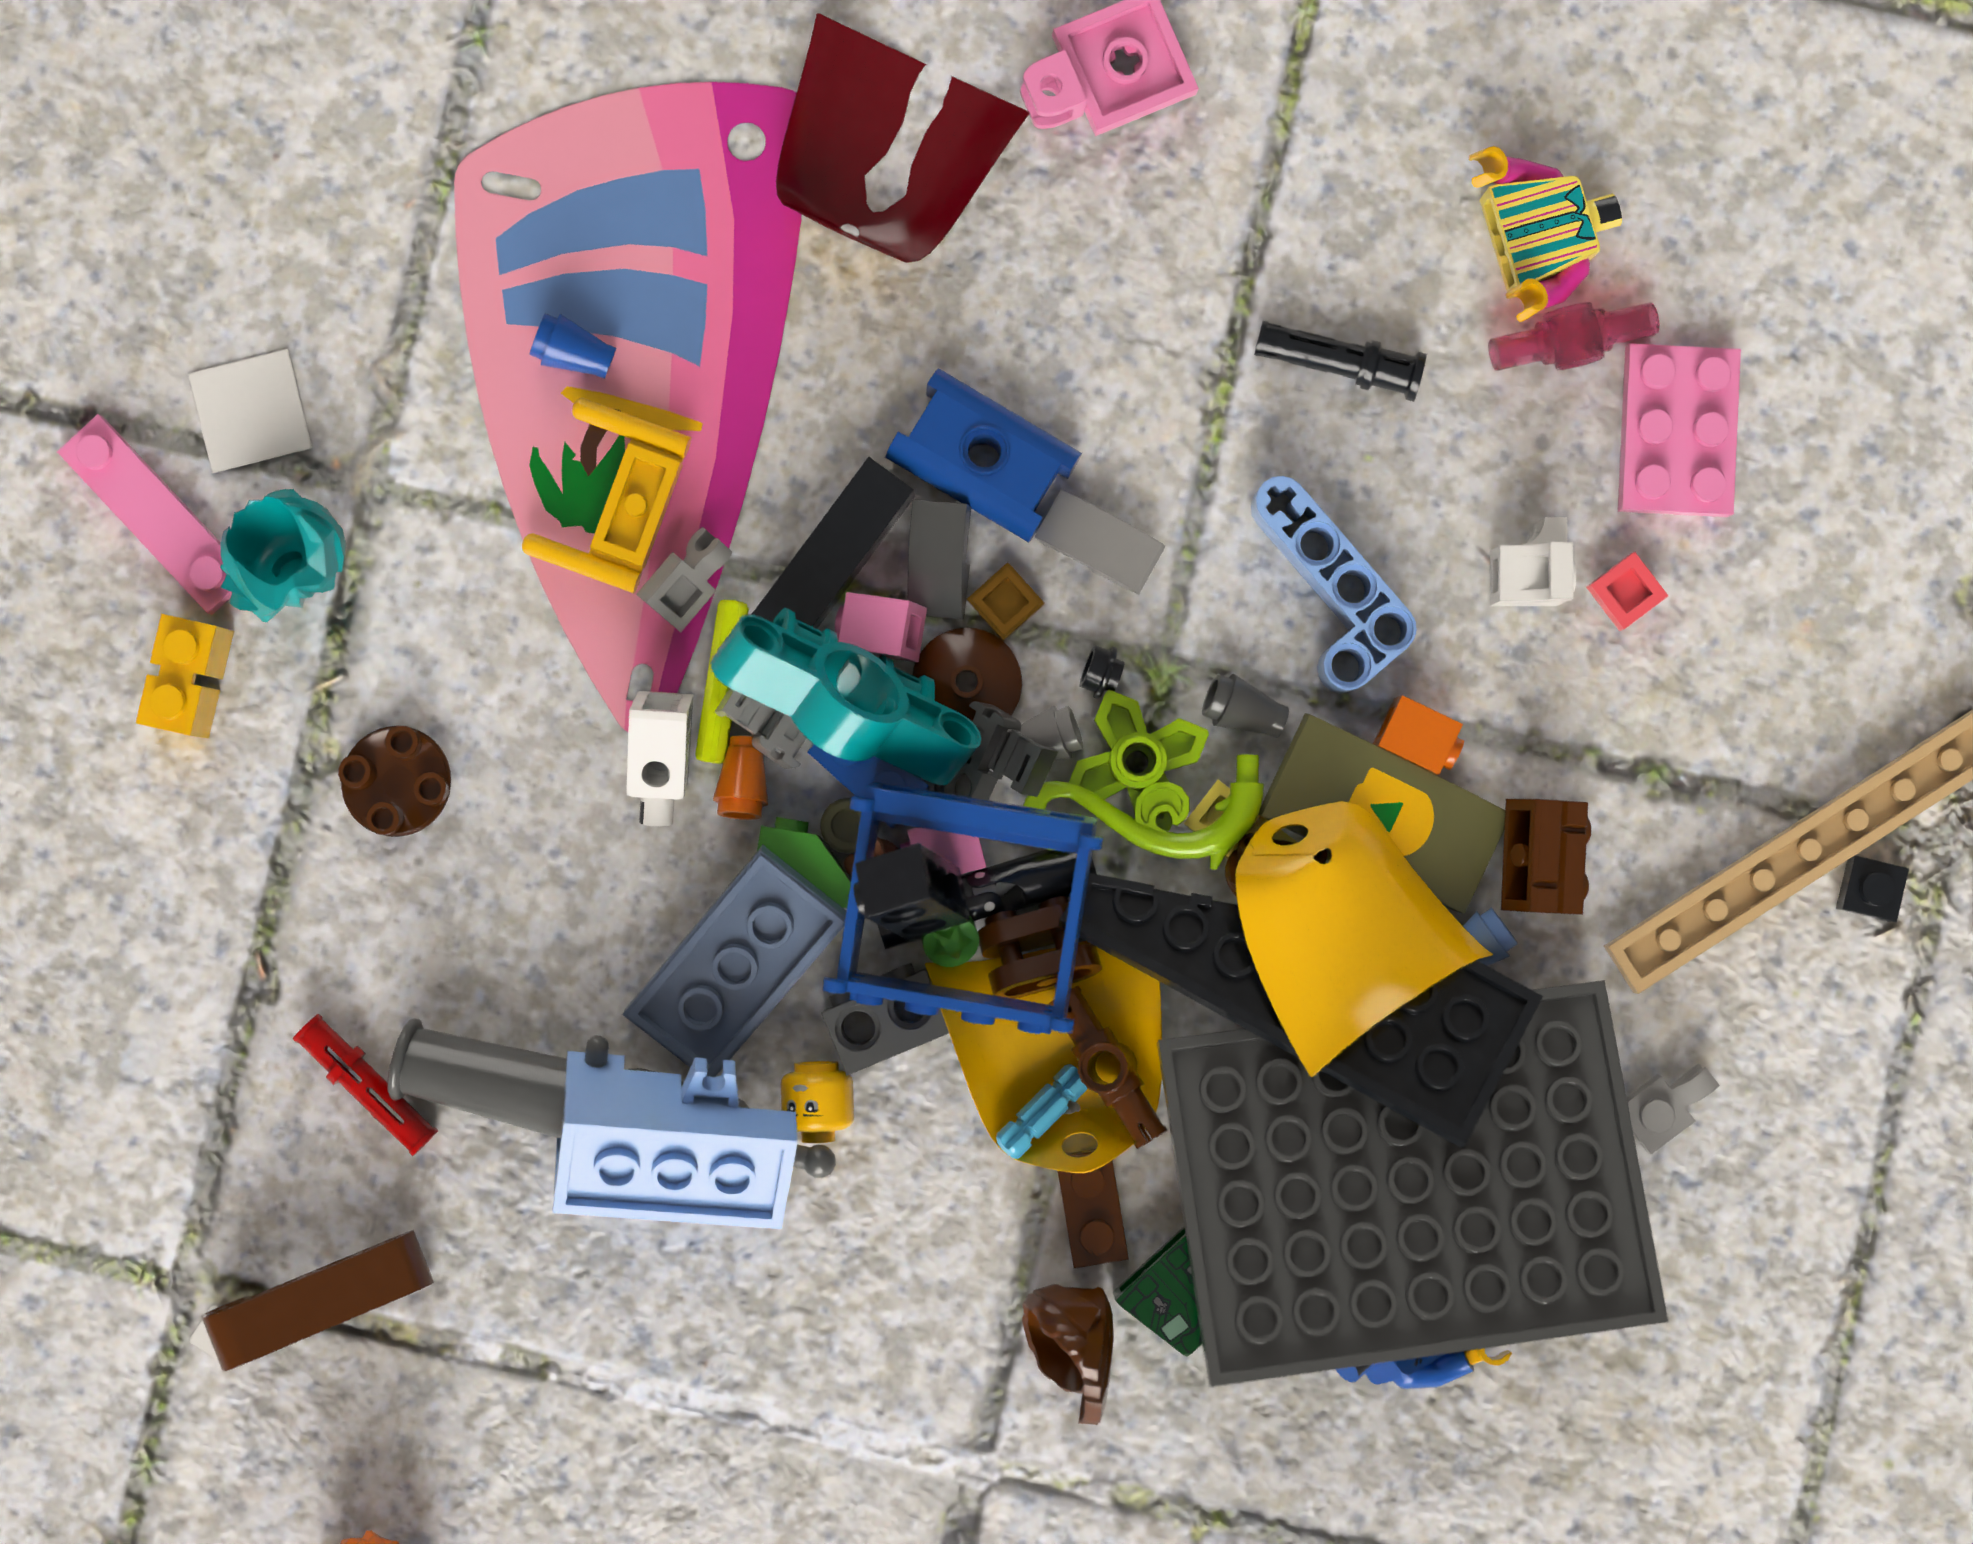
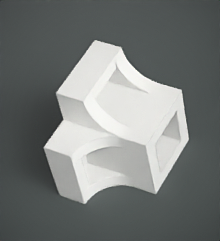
[1490,517,1576,606]

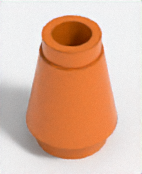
[713,736,768,820]

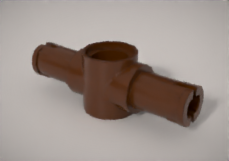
[1048,985,1168,1149]

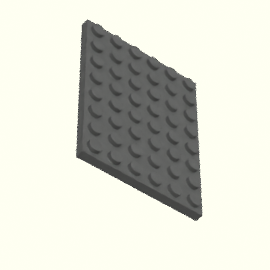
[1157,980,1669,1387]

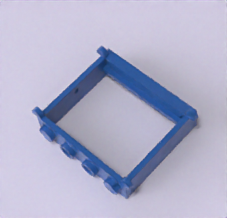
[823,782,1103,1034]

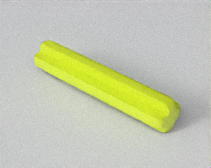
[695,599,749,764]

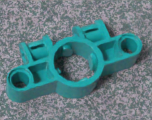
[710,608,982,785]

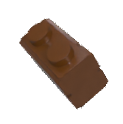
[1501,799,1592,915]

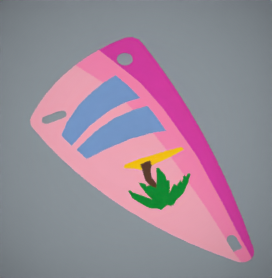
[454,82,802,732]

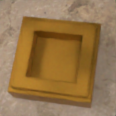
[967,562,1045,641]

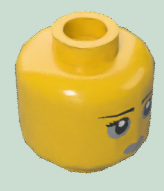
[780,1061,854,1143]

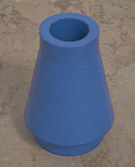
[529,313,616,379]

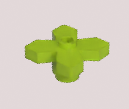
[1069,690,1209,831]

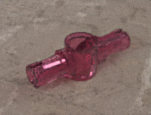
[1488,302,1660,371]

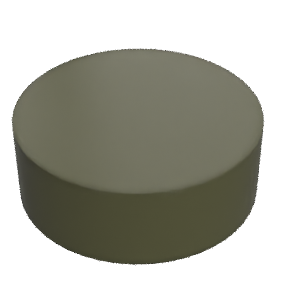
[820,798,861,854]

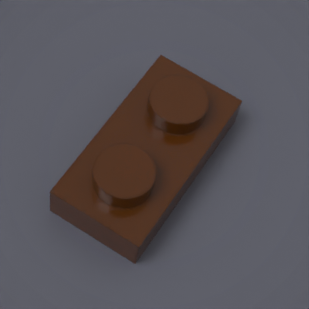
[1058,1149,1129,1269]

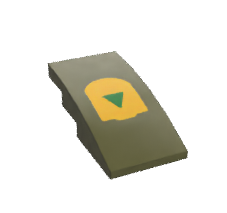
[1259,713,1505,914]

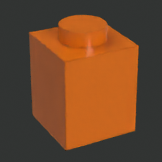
[1373,695,1464,775]

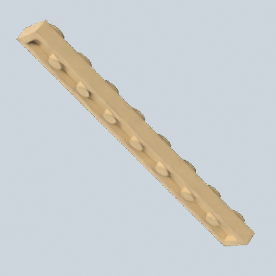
[1604,709,1973,994]

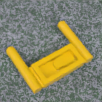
[522,398,692,593]

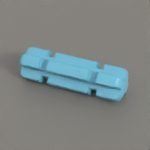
[996,1064,1088,1159]

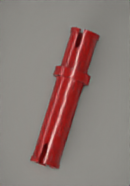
[293,1014,438,1156]

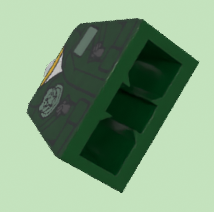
[1113,1226,1202,1357]

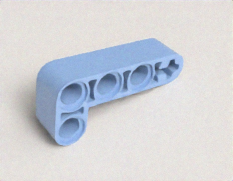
[1251,476,1417,693]

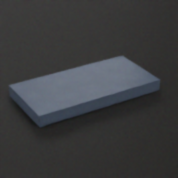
[622,845,847,1077]

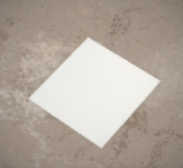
[188,349,312,473]

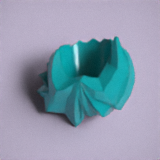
[220,489,346,622]

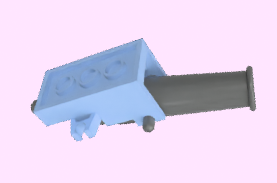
[388,1019,836,1229]

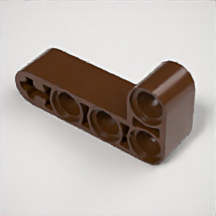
[201,1230,434,1371]

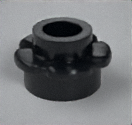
[1079,645,1125,699]

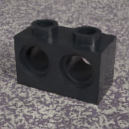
[853,843,970,940]

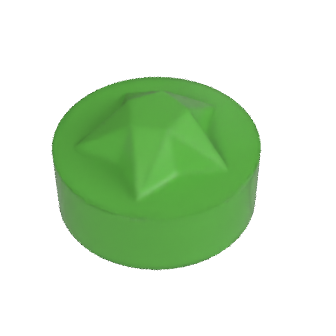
[921,915,979,967]

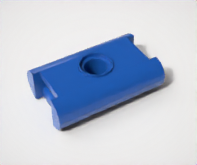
[885,368,1082,543]

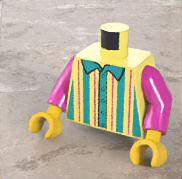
[1469,146,1622,322]

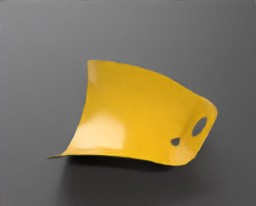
[1235,801,1493,1077]
[925,941,1162,1173]

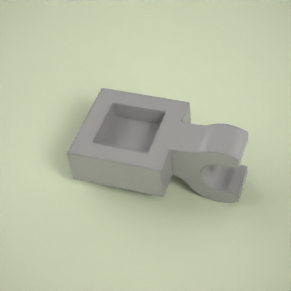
[636,527,732,632]
[1627,1064,1720,1154]

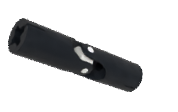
[877,849,1097,949]

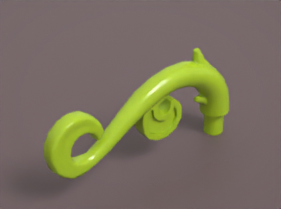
[1023,754,1264,870]

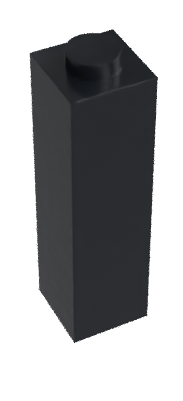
[751,457,915,629]

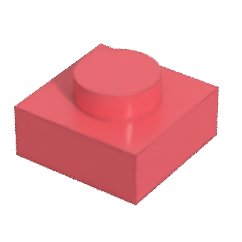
[1586,552,1668,631]

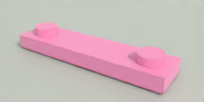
[57,414,232,615]

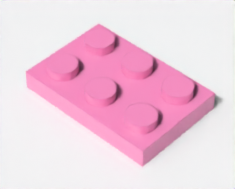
[1618,343,1741,517]

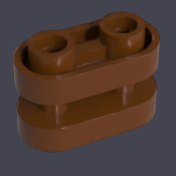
[978,896,1102,999]

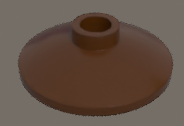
[912,628,1022,722]

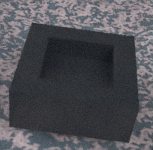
[1836,855,1909,923]

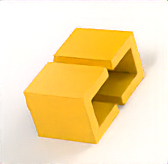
[136,613,234,739]

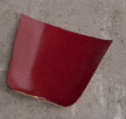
[776,13,1030,263]

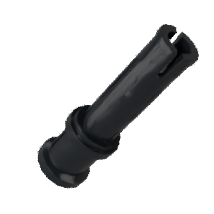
[1254,321,1427,402]

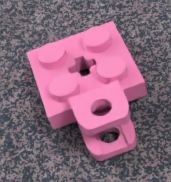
[1020,0,1199,136]

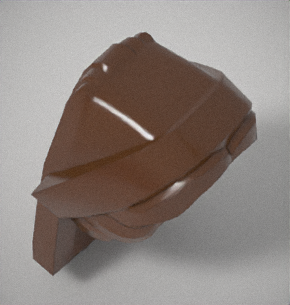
[1022,1284,1114,1425]

